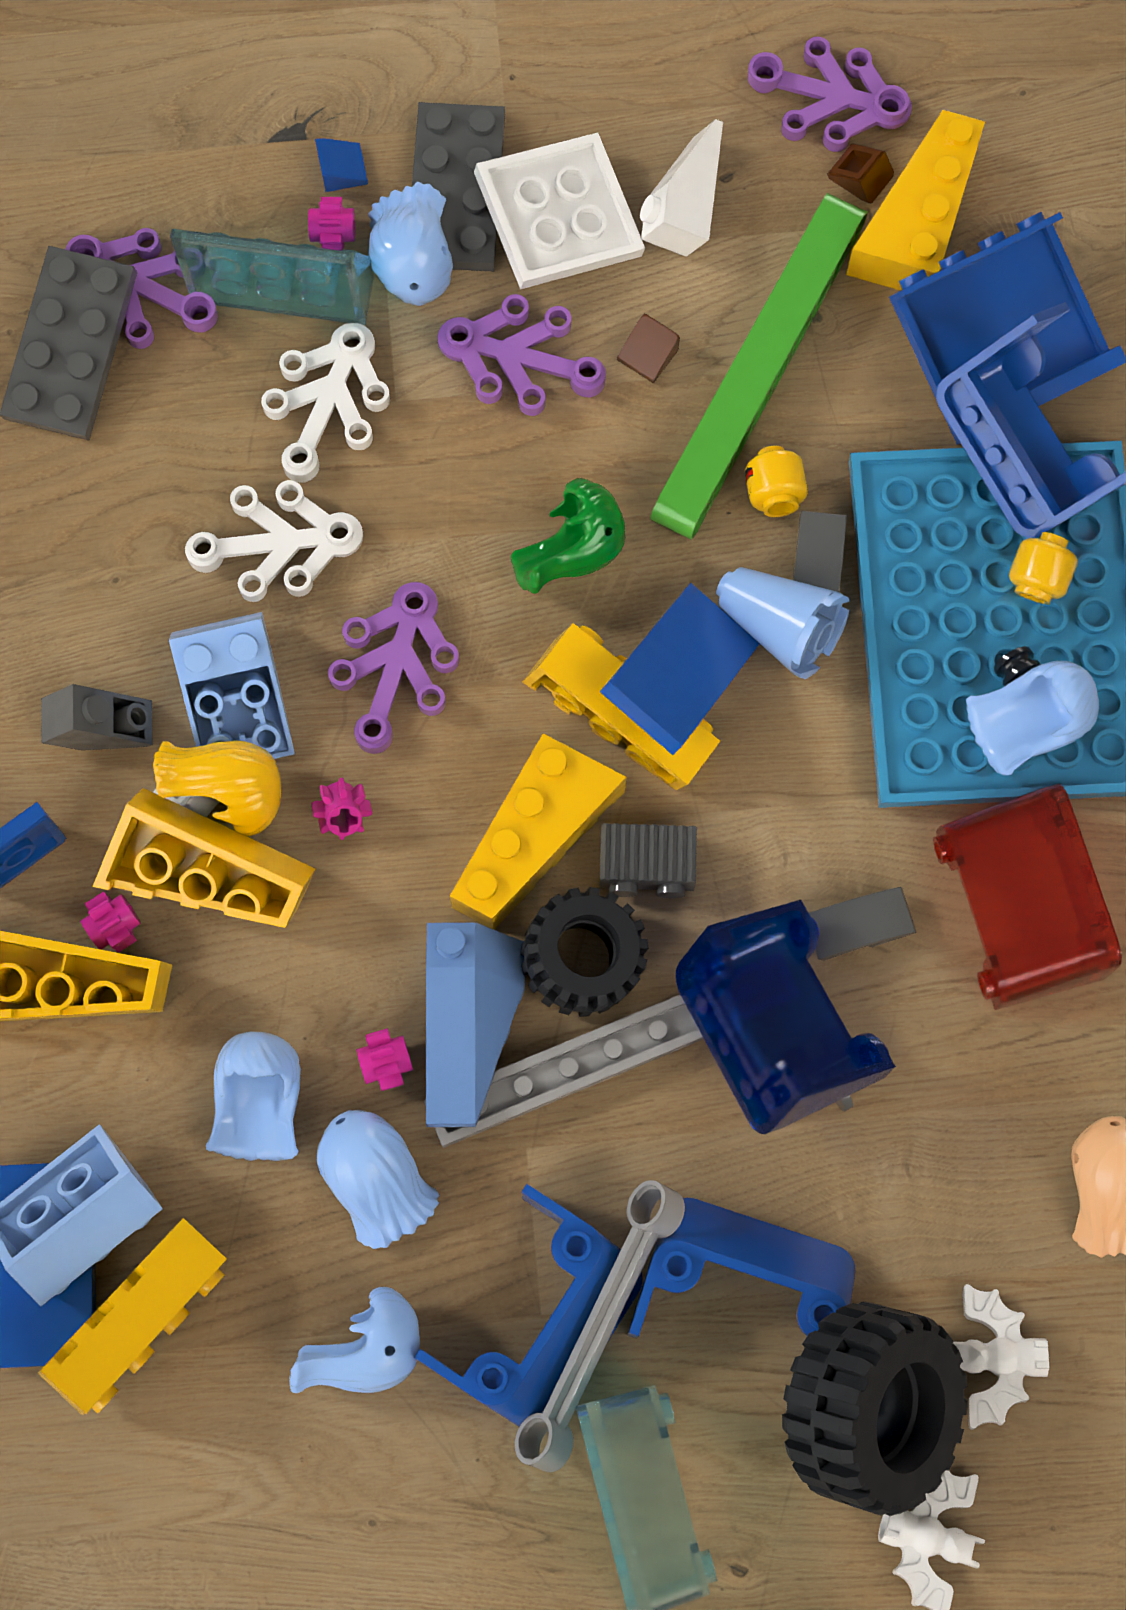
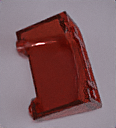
[933,783,1122,1010]

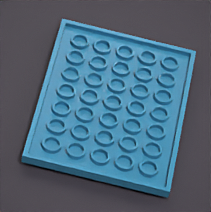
[849,441,1126,808]

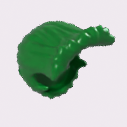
[510,478,626,594]

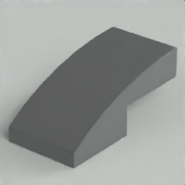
[792,511,847,592]
[804,887,917,961]

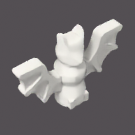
[953,1284,1049,1430]
[878,1470,985,1610]

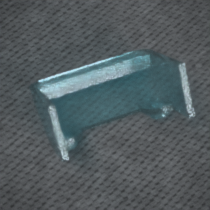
[575,1385,717,1610]

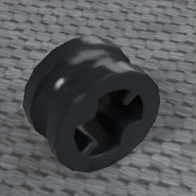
[994,646,1041,686]

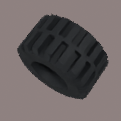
[520,887,649,1017]

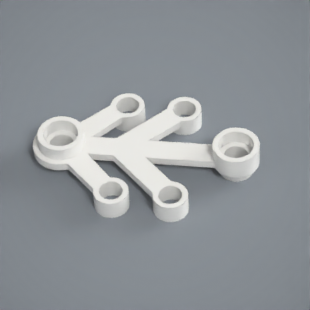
[261,323,390,483]
[185,480,363,602]

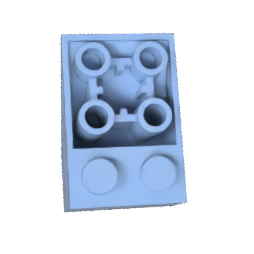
[169,612,295,759]

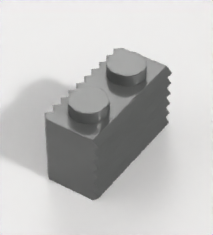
[599,823,697,899]

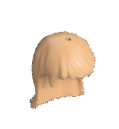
[1071,1116,1126,1258]

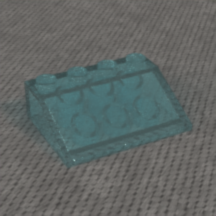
[170,229,374,325]

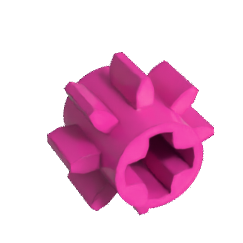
[308,197,356,253]
[311,778,372,840]
[80,891,141,953]
[356,1028,413,1091]

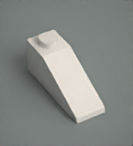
[640,119,723,257]

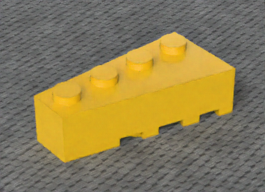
[846,110,985,290]
[522,623,720,790]
[450,733,627,930]
[92,788,316,928]
[0,931,172,1022]
[38,1218,227,1415]

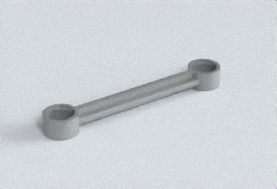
[515,1180,685,1472]

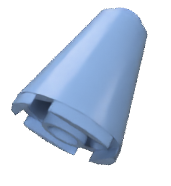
[716,567,849,679]

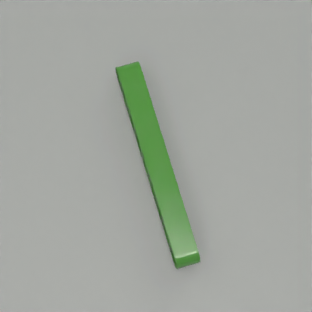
[650,193,868,540]

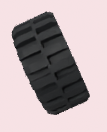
[782,1302,968,1516]

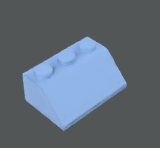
[0,1124,163,1307]

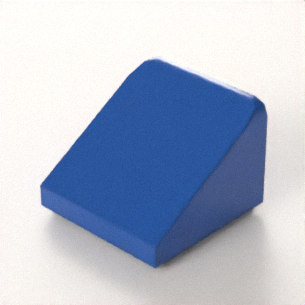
[315,138,368,192]

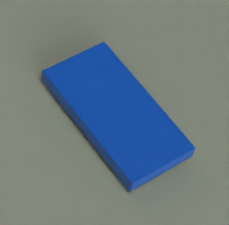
[600,583,760,755]
[0,1163,96,1369]

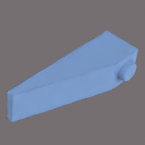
[426,922,525,1127]

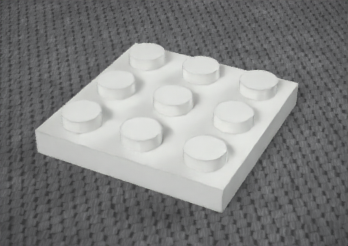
[474,133,645,290]

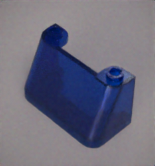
[676,900,896,1135]

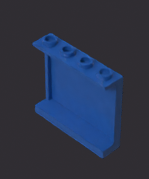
[889,212,1126,445]

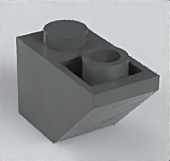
[41,684,153,751]

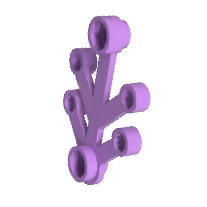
[747,37,912,152]
[65,228,218,349]
[438,294,606,416]
[328,582,459,754]

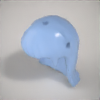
[368,182,453,306]
[966,661,1099,776]
[206,1031,301,1161]
[317,1109,439,1249]
[289,1287,420,1393]

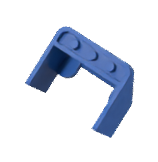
[936,302,1126,538]
[414,1184,643,1427]
[627,1198,856,1339]

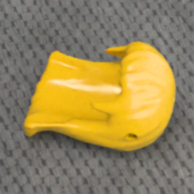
[153,741,281,836]

